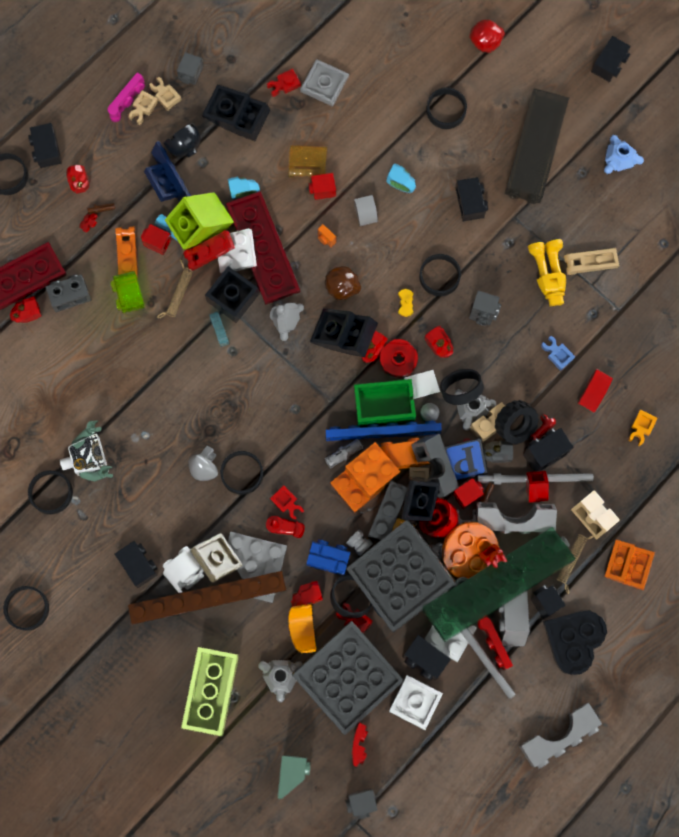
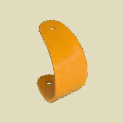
[288,604,317,653]

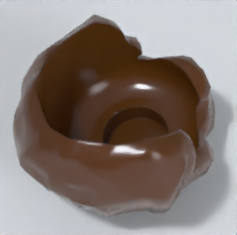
[325,266,361,300]

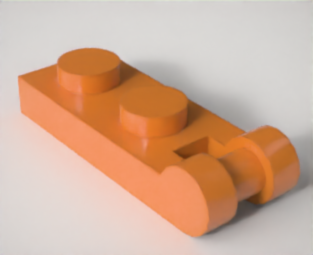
[115,226,138,279]

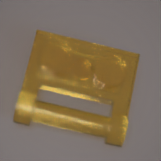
[288,145,327,178]

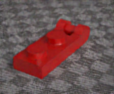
[183,230,235,271]
[478,617,513,670]

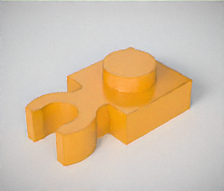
[628,410,658,446]

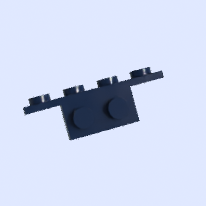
[144,141,192,202]

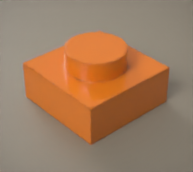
[318,224,336,247]

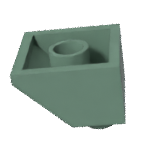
[278,755,311,799]

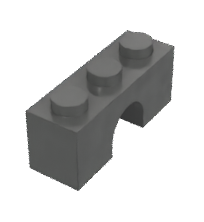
[411,434,459,498]
[368,481,408,542]

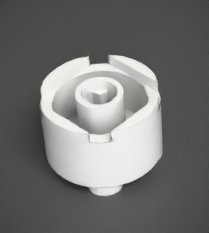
[163,546,204,593]

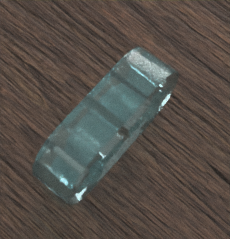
[209,311,229,347]

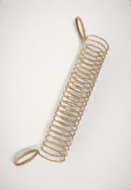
[157,260,193,318]
[557,534,594,594]

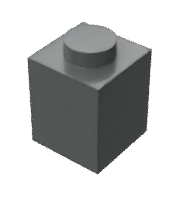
[177,52,204,85]

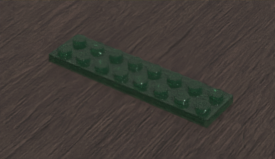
[422,527,576,642]

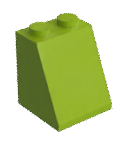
[165,192,234,250]

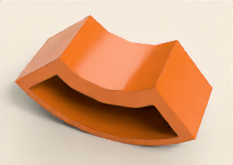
[380,438,430,470]

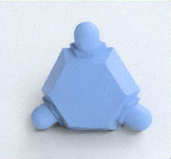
[604,135,644,174]

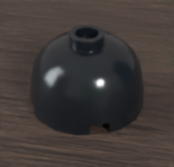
[163,123,201,158]

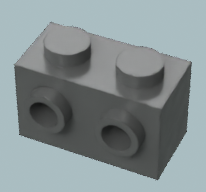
[46,274,92,312]
[469,291,501,326]
[345,788,378,820]

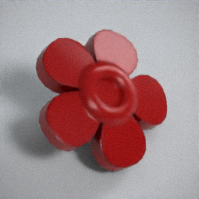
[79,213,97,232]

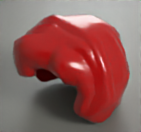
[469,20,504,53]

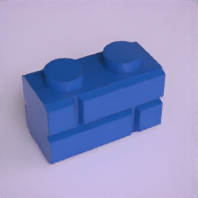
[306,539,351,576]

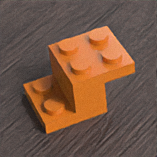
[330,442,400,513]

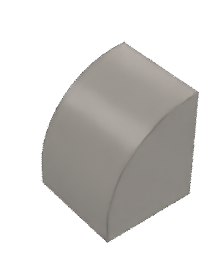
[354,195,378,226]

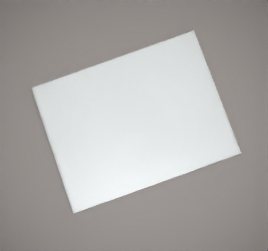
[404,370,440,399]

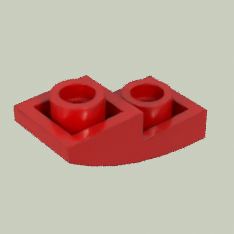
[578,369,613,413]
[352,723,368,767]

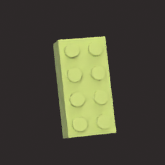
[181,647,239,736]

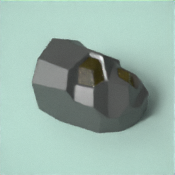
[483,441,513,463]

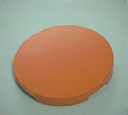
[442,522,500,581]

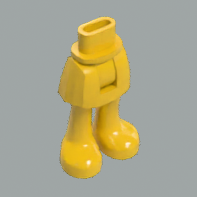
[528,239,566,307]

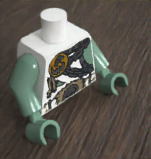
[60,420,113,482]

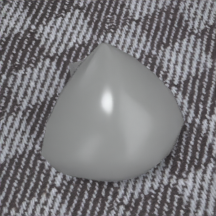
[188,446,218,481]

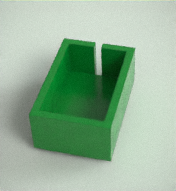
[354,379,416,427]

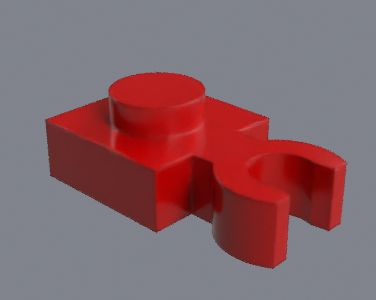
[267,68,301,97]
[269,485,304,520]
[478,544,507,568]
[336,603,373,633]

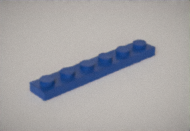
[326,421,442,441]

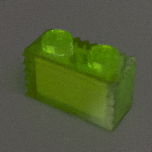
[110,271,145,314]

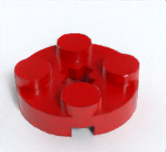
[380,339,418,378]

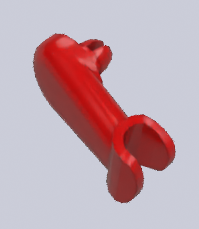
[528,414,556,446]
[266,516,305,538]

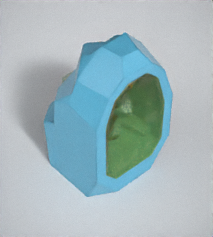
[387,164,416,193]
[228,177,260,199]

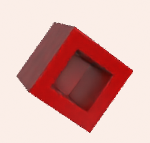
[308,173,336,200]
[141,224,172,255]
[526,471,549,503]
[452,478,484,510]

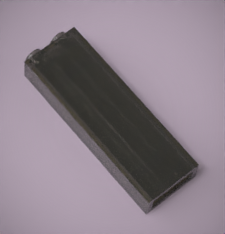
[505,88,569,204]

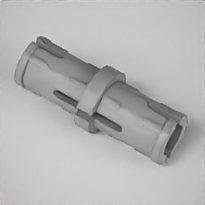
[324,439,363,469]

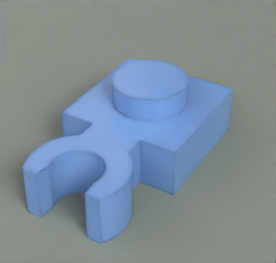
[541,336,575,371]

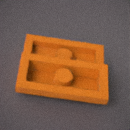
[605,540,655,590]

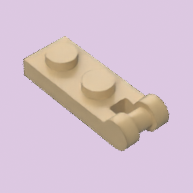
[564,248,619,275]

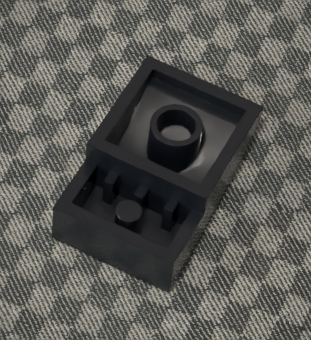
[202,84,270,141]
[310,308,378,357]

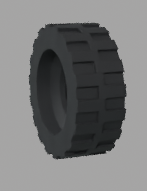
[495,400,539,445]

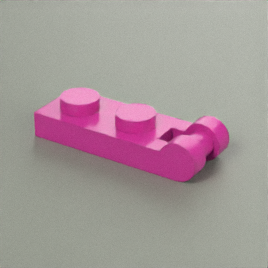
[108,73,145,122]

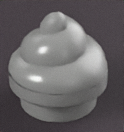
[420,403,440,421]

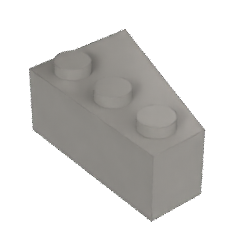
[497,575,530,646]

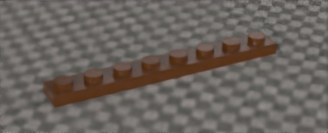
[128,571,287,625]

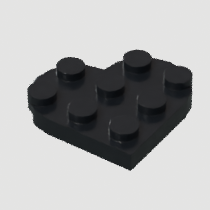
[543,610,607,675]

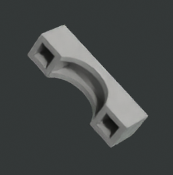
[476,502,557,534]
[519,703,602,769]

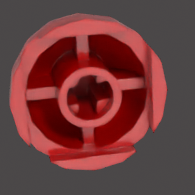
[419,498,458,539]

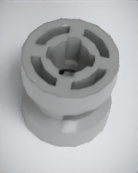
[346,530,374,557]

